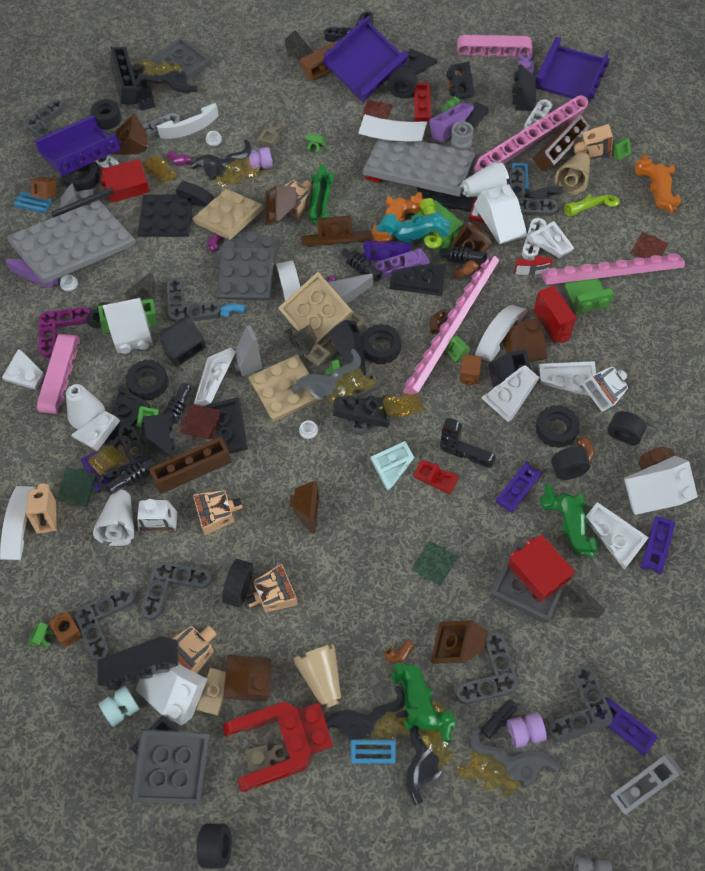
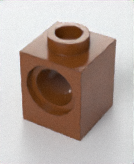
[31,176,56,200]
[460,355,481,385]
[48,611,83,648]

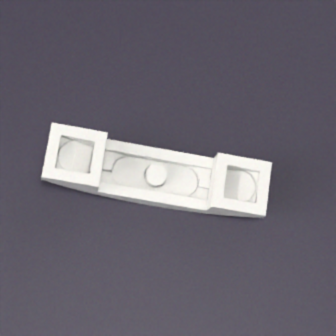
[157,103,218,139]
[276,260,300,301]
[475,305,528,362]
[0,486,36,560]

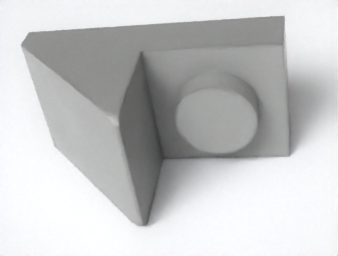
[60,184,94,207]

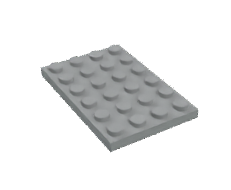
[363,139,476,197]
[7,200,136,284]

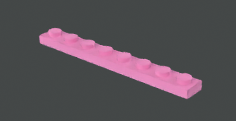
[542,253,685,285]

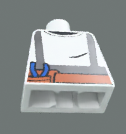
[581,367,628,412]
[137,499,178,531]

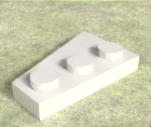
[194,348,236,407]
[538,361,596,396]
[481,365,540,422]
[586,502,649,570]

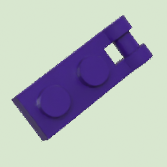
[363,241,412,261]
[496,462,543,513]
[640,516,676,575]
[597,697,658,756]

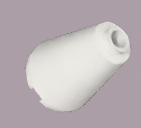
[460,161,510,197]
[66,384,105,430]
[93,489,134,546]

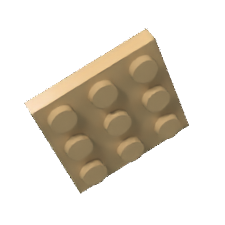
[193,189,264,240]
[278,272,353,347]
[248,354,319,422]

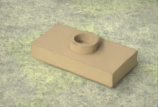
[197,668,226,716]

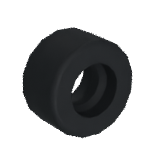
[387,66,418,99]
[90,99,122,129]
[607,411,647,446]
[551,447,590,480]
[196,823,232,869]

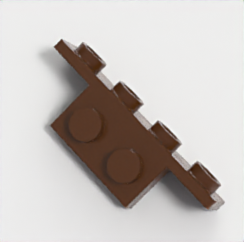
[301,215,370,247]

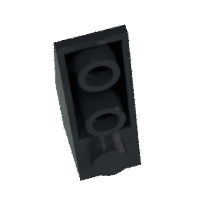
[329,320,366,379]

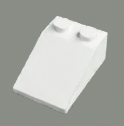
[474,185,527,244]
[103,298,154,354]
[624,456,698,515]
[136,664,207,726]

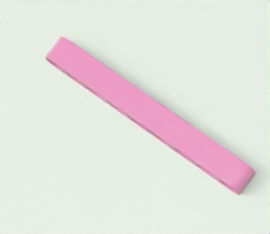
[473,96,588,174]

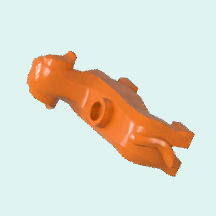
[635,154,681,213]
[371,192,423,242]

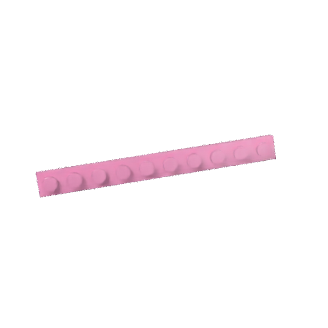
[403,256,499,396]

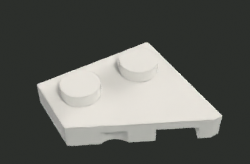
[527,222,574,258]
[2,349,44,390]
[71,411,120,451]

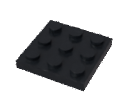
[137,194,193,237]

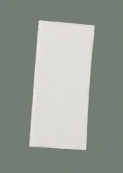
[358,115,427,141]

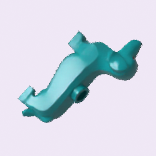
[376,212,451,244]

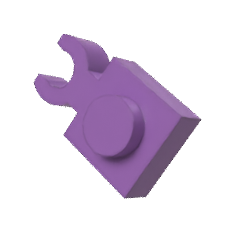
[518,53,534,75]

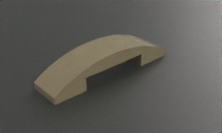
[305,312,365,366]

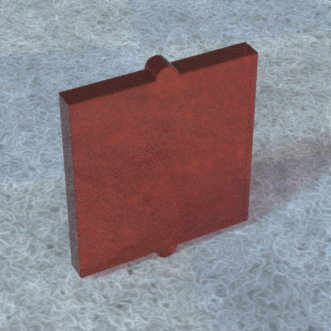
[361,100,393,121]
[630,232,669,258]
[180,404,221,440]

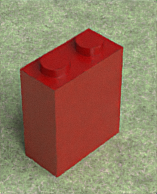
[100,159,150,203]
[533,285,576,344]
[508,534,575,603]

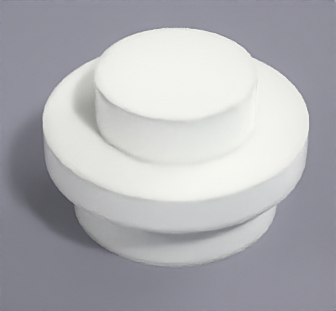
[206,131,222,146]
[60,274,78,291]
[299,420,318,439]

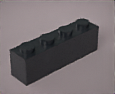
[110,47,137,104]
[98,636,178,690]

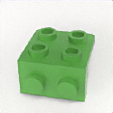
[565,278,614,314]

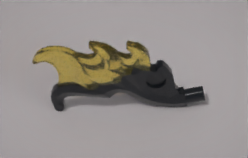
[135,60,198,94]
[190,139,260,187]
[325,686,421,749]
[395,701,454,805]

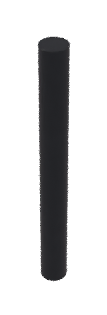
[51,187,114,218]

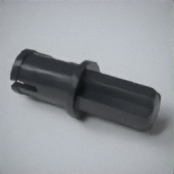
[480,699,518,739]

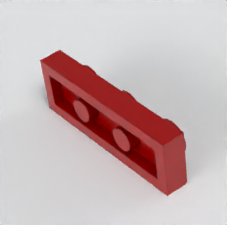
[414,83,431,122]

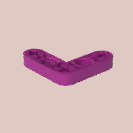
[39,307,90,358]

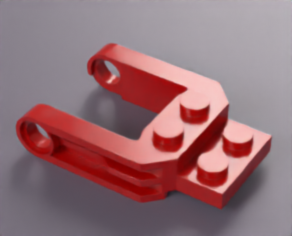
[222,701,334,792]

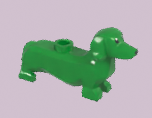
[308,164,334,225]
[540,484,600,559]
[391,663,456,743]

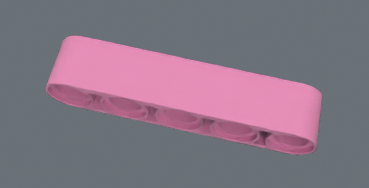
[457,35,532,57]
[37,334,80,414]

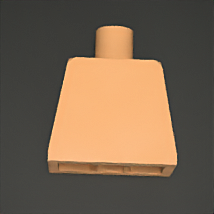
[26,483,57,533]

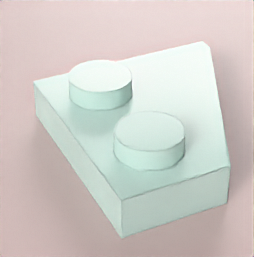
[370,441,414,491]

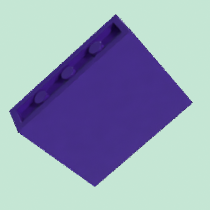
[323,16,409,102]
[536,37,610,103]
[34,115,121,176]

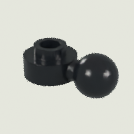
[86,302,109,329]

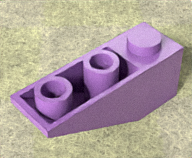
[374,248,430,277]

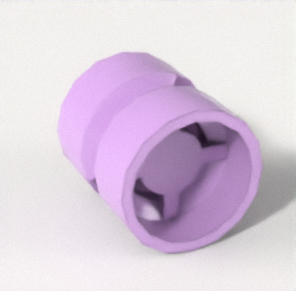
[247,147,273,172]
[507,712,547,749]

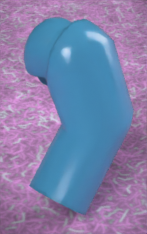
[220,303,246,317]

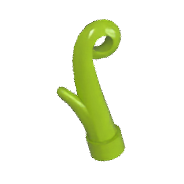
[564,194,620,217]
[420,198,448,249]

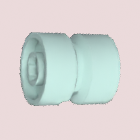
[98,686,140,727]

